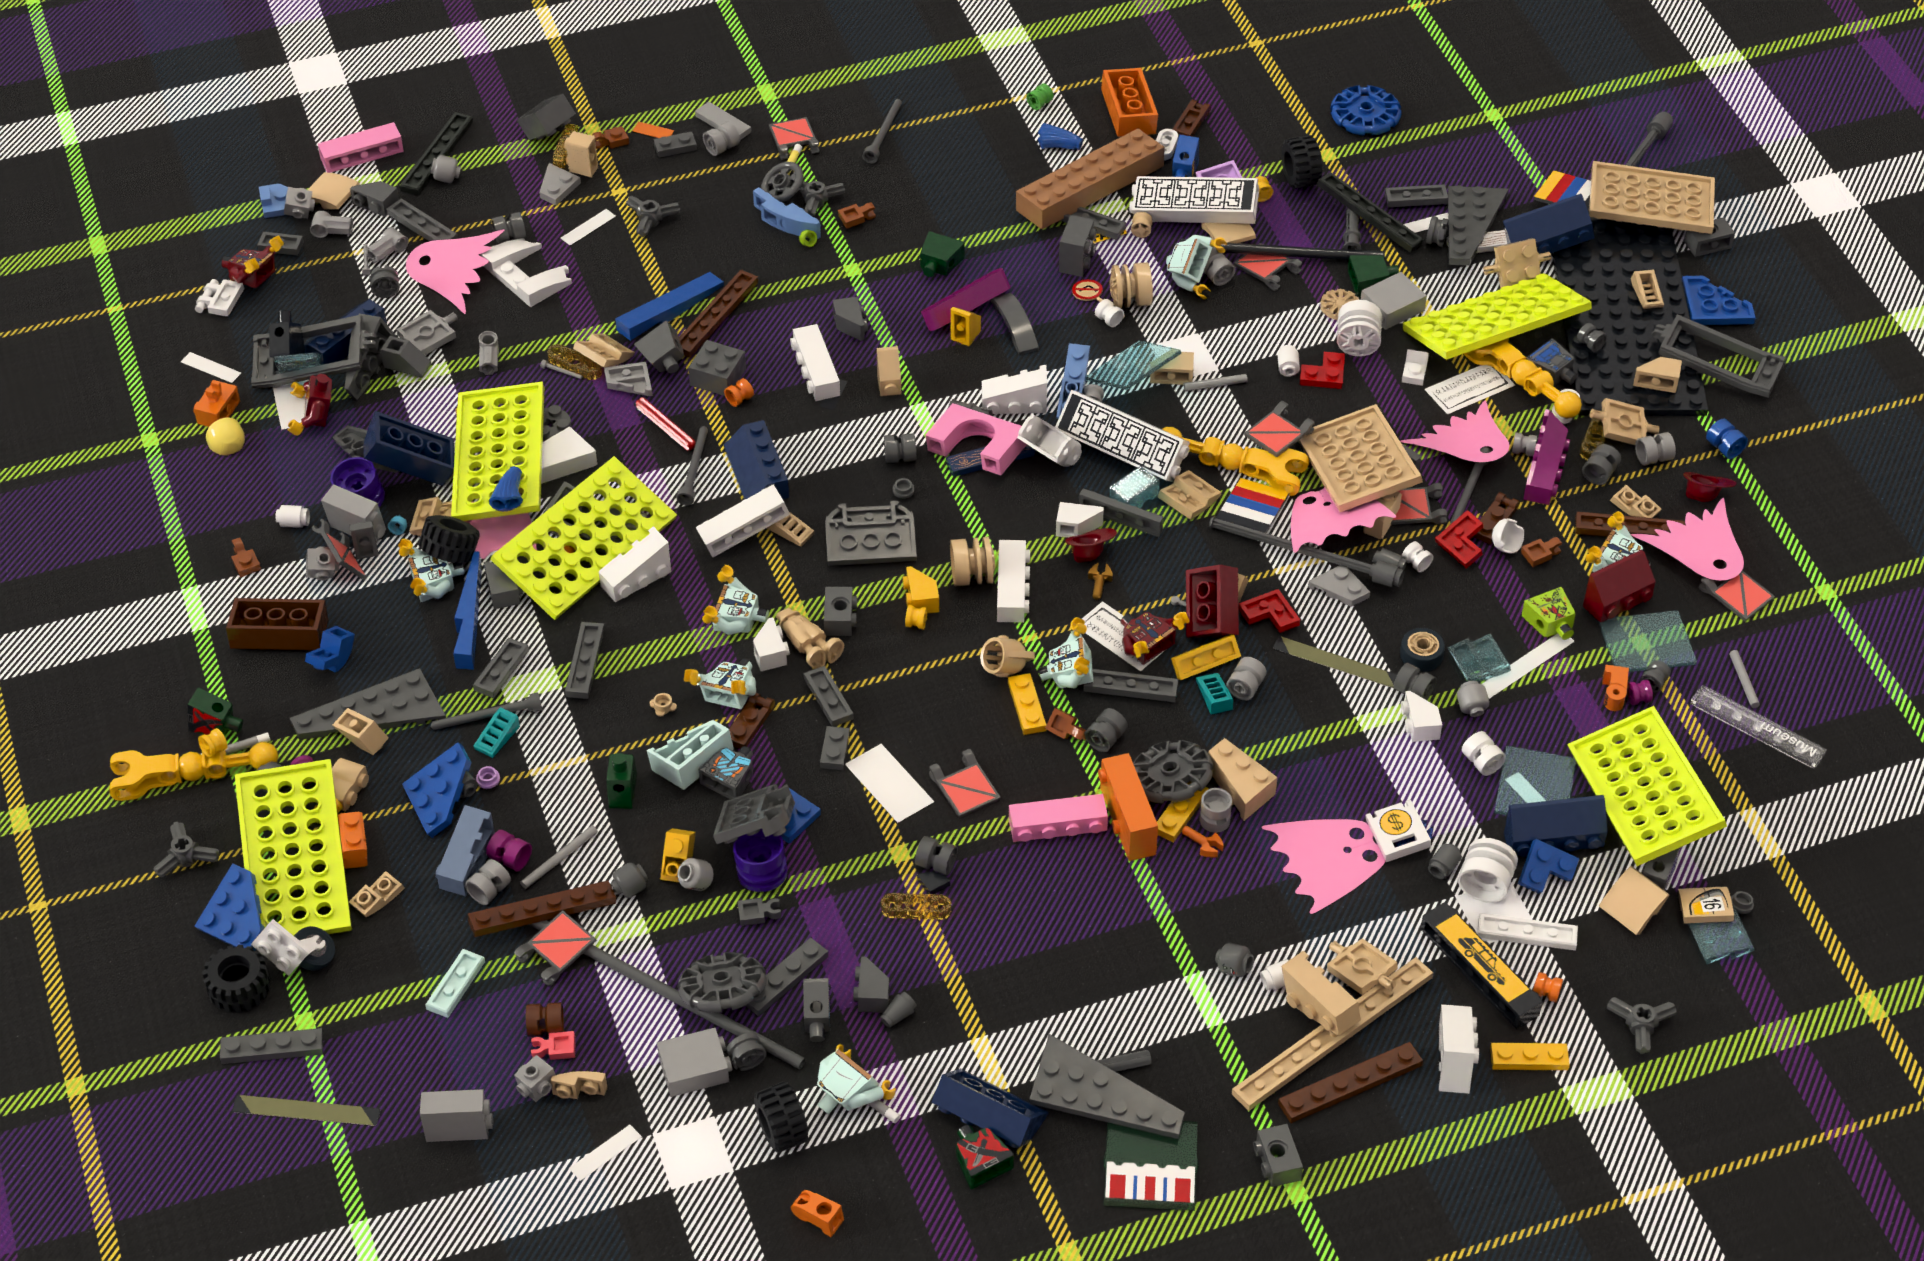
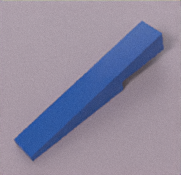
[615,272,724,341]
[453,551,482,670]

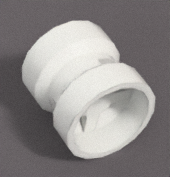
[1095,299,1124,327]
[1402,541,1434,572]

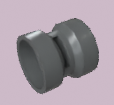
[1577,323,1607,352]
[1640,660,1671,692]

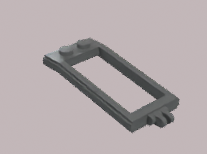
[1652,314,1786,398]
[251,315,376,389]

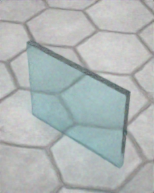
[1086,341,1181,390]
[1598,610,1697,672]
[1494,745,1576,815]

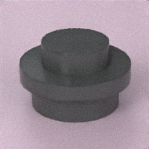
[893,478,914,499]
[1731,891,1754,914]

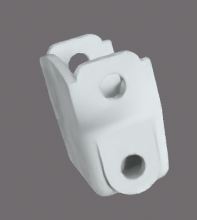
[1017,414,1082,467]

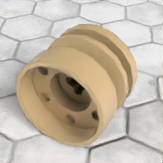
[1110,262,1153,308]
[950,537,995,586]

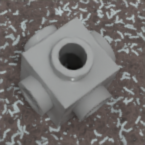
[284,187,315,219]
[306,547,339,581]
[514,1055,556,1102]

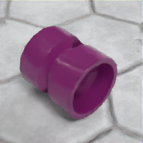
[486,829,532,872]

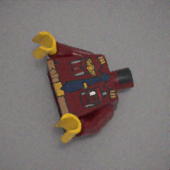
[222,236,284,288]
[288,374,332,436]
[1120,612,1190,665]

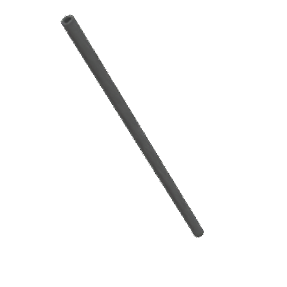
[528,920,806,1070]

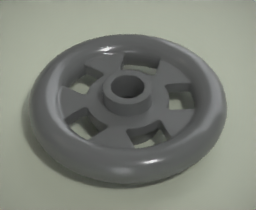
[761,162,804,203]

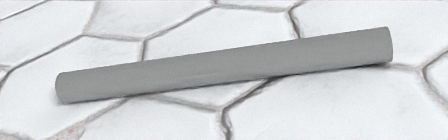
[520,825,598,889]

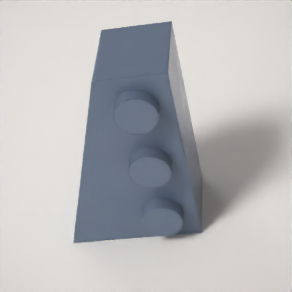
[436,805,495,896]

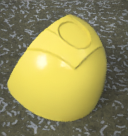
[206,418,245,455]

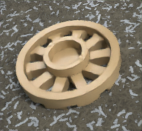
[1320,289,1359,320]

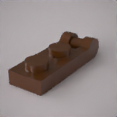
[1172,99,1211,138]
[1473,492,1520,545]
[729,693,775,749]

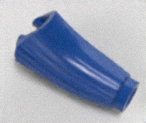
[1038,123,1083,150]
[489,466,523,512]

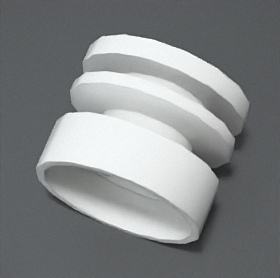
[1337,300,1382,356]
[1458,838,1518,903]

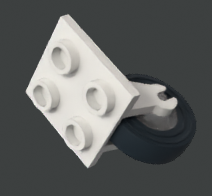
[251,919,335,976]

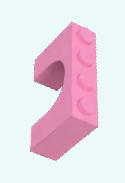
[925,403,1027,475]

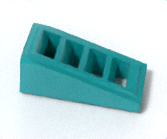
[1196,673,1233,714]
[473,707,520,758]

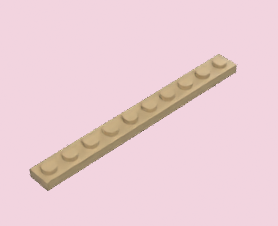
[1232,957,1433,1111]

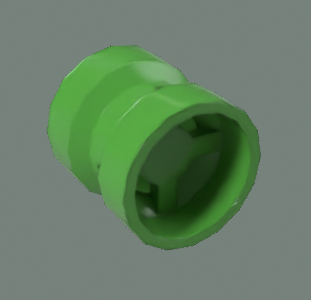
[1026,83,1054,110]

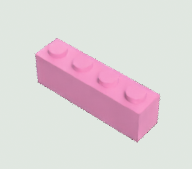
[318,122,404,173]
[1009,794,1108,842]

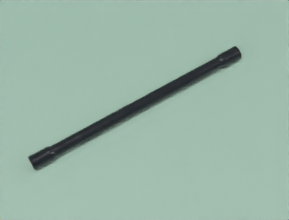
[1179,239,1385,260]

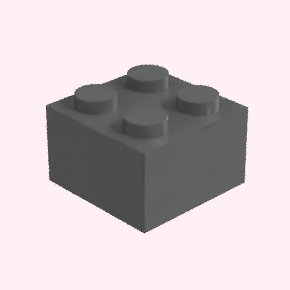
[517,94,576,140]
[1059,215,1097,277]
[688,340,746,396]

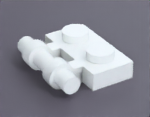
[195,279,244,317]

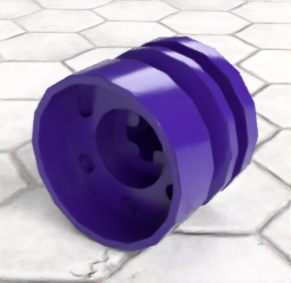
[330,457,385,507]
[733,829,787,892]

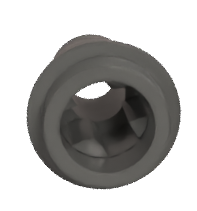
[880,992,917,1028]

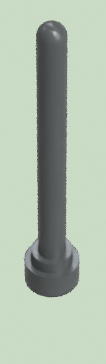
[862,99,902,164]
[676,426,708,506]
[1450,447,1492,525]
[431,692,542,730]

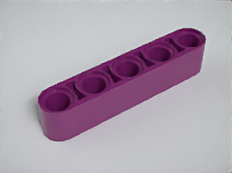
[921,268,1011,331]

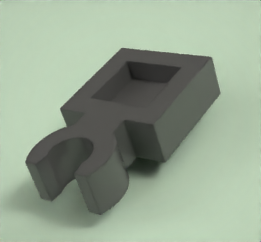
[737,898,781,926]

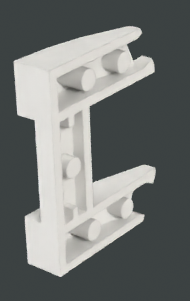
[480,238,572,307]

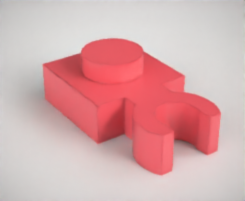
[531,1031,575,1060]

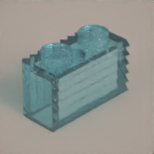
[1109,466,1160,508]

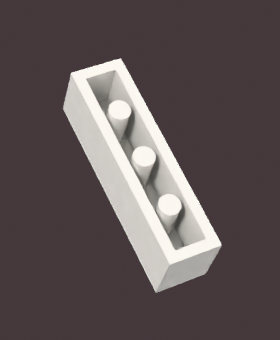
[790,324,840,401]
[696,484,790,557]
[997,540,1030,623]

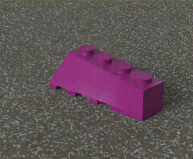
[1523,409,1571,505]

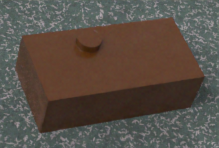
[226,598,328,650]

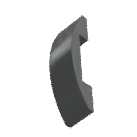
[991,293,1039,355]

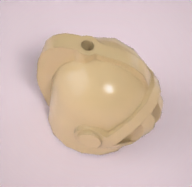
[980,635,1035,678]

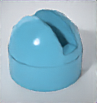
[388,515,407,535]

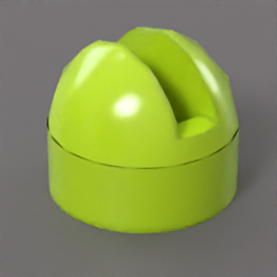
[799,230,817,247]

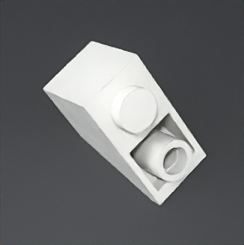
[1056,502,1104,538]
[753,617,790,671]
[1401,691,1442,742]

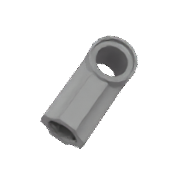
[310,211,353,238]
[365,227,409,263]
[479,331,499,375]

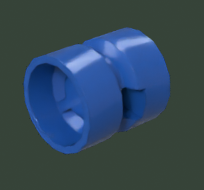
[1706,418,1748,459]

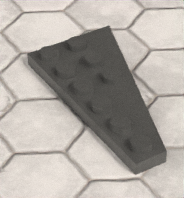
[1447,185,1509,266]
[290,668,446,740]
[1029,1034,1185,1139]

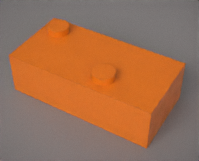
[1101,68,1158,137]
[1098,753,1158,861]

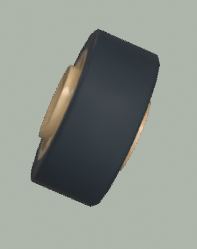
[1400,628,1445,672]

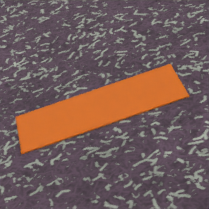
[632,121,674,138]

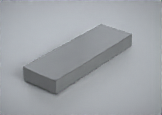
[695,102,751,140]

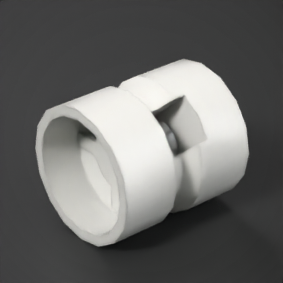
[1462,731,1506,776]

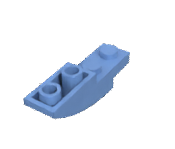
[753,187,821,239]
[1056,343,1090,419]

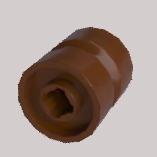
[526,1002,564,1037]

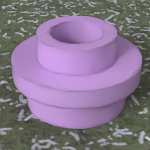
[476,766,500,789]

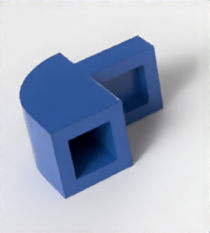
[305,626,355,672]

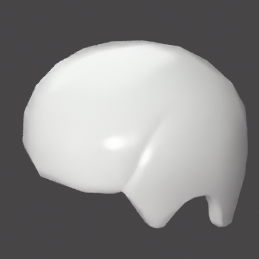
[1492,518,1524,554]

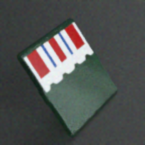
[1103,1121,1199,1211]

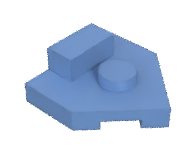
[259,184,288,218]

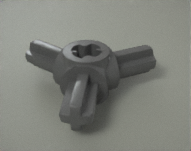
[791,181,845,216]
[626,196,680,237]
[153,821,219,877]
[1607,997,1677,1054]

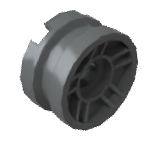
[1426,216,1449,247]
[369,266,400,298]
[726,1033,766,1071]

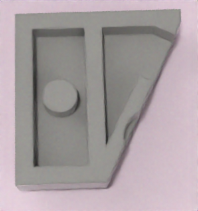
[540,163,581,205]
[604,362,652,396]
[1308,565,1370,607]

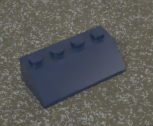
[1503,194,1594,254]
[304,299,387,366]
[364,411,455,486]
[724,420,789,500]
[1504,795,1607,857]
[931,1068,1048,1148]

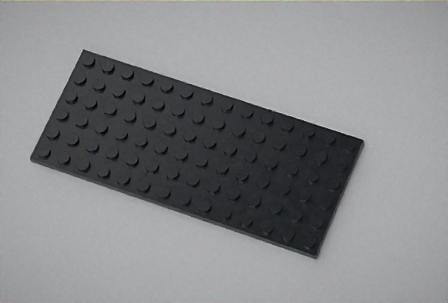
[1552,219,1708,416]

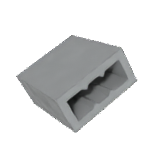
[1361,272,1427,330]
[321,484,386,542]
[657,1028,732,1097]
[420,1089,493,1142]

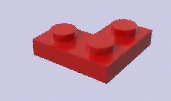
[1300,352,1345,389]
[1435,510,1484,569]
[1238,589,1300,633]

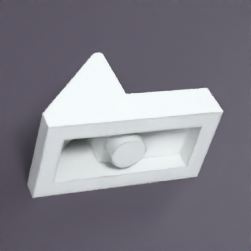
[1402,349,1429,386]

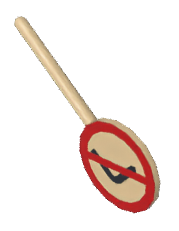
[1072,279,1125,318]

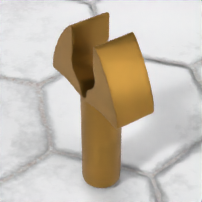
[1088,563,1113,600]

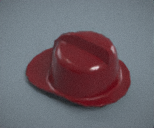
[1683,472,1737,502]
[1065,528,1117,563]

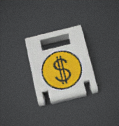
[1365,799,1431,862]

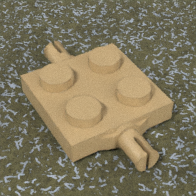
[1483,239,1551,288]
[1589,398,1659,445]
[1327,938,1398,995]

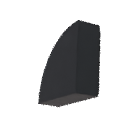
[917,872,950,896]

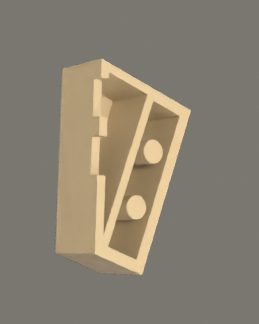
[1208,738,1277,821]
[1281,950,1361,1036]

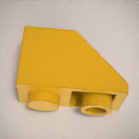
[903,566,939,614]
[660,828,696,882]

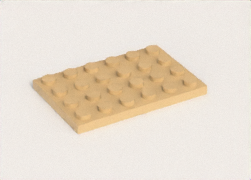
[1589,161,1715,234]
[1298,404,1423,512]

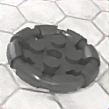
[1133,740,1214,804]
[677,952,767,1013]

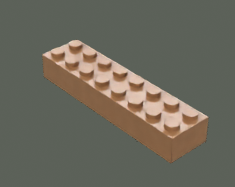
[1016,129,1165,229]

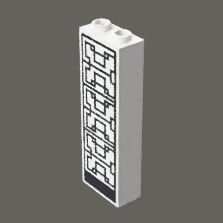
[1129,176,1259,224]
[1055,390,1190,482]

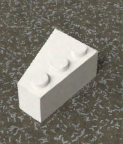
[982,365,1047,414]
[599,526,671,602]
[1439,1004,1479,1094]

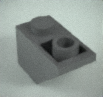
[350,181,399,217]
[833,297,868,341]
[381,336,431,378]
[853,957,890,1013]

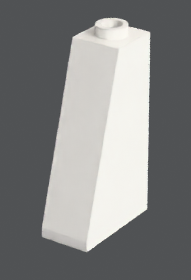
[515,426,597,484]

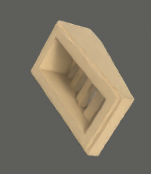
[1631,270,1664,309]
[767,512,814,547]

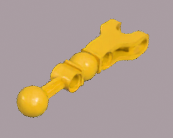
[1464,338,1582,419]
[1162,427,1310,496]
[109,742,278,801]

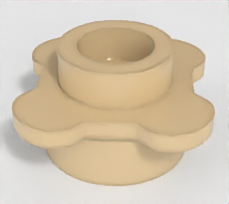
[650,693,677,717]

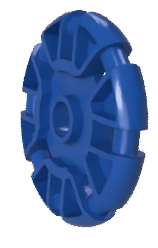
[1330,85,1402,136]

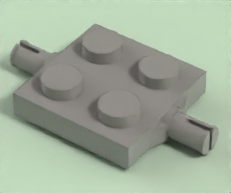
[396,310,458,355]

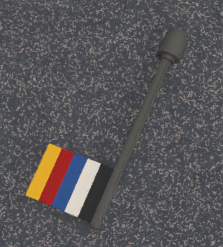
[1534,112,1673,221]
[1209,478,1405,588]

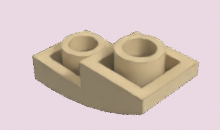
[1610,485,1662,518]
[349,871,405,917]
[551,1071,607,1099]

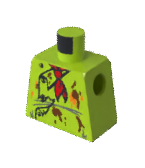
[1522,587,1575,640]

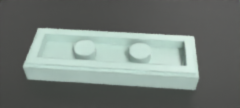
[425,949,485,1018]

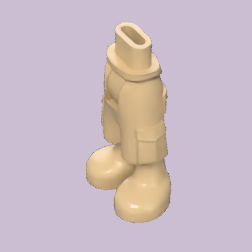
[776,608,844,669]

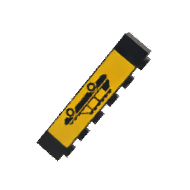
[1420,901,1543,1030]

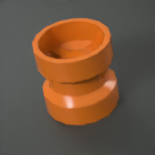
[724,378,754,407]
[1533,972,1563,1003]

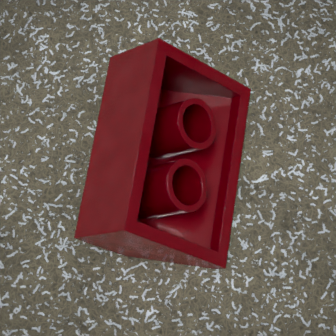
[1583,549,1656,623]
[1186,565,1239,638]

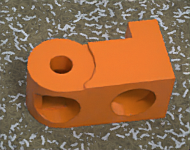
[1602,665,1629,711]
[791,1190,844,1237]

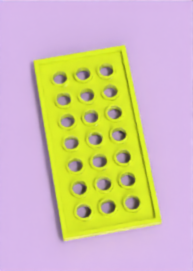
[1403,274,1592,360]
[451,382,544,521]
[490,456,677,620]
[1567,706,1727,866]
[235,759,352,936]

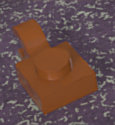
[592,126,629,149]
[838,202,876,229]
[231,537,261,577]
[1521,537,1562,567]
[1045,708,1086,740]

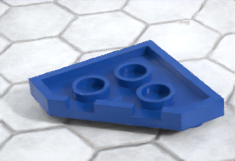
[1682,276,1756,325]
[402,742,472,838]
[194,863,264,951]

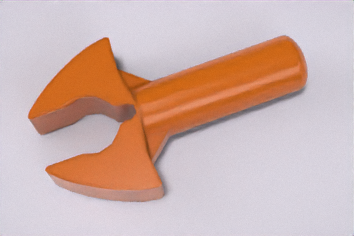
[1182,826,1224,858]

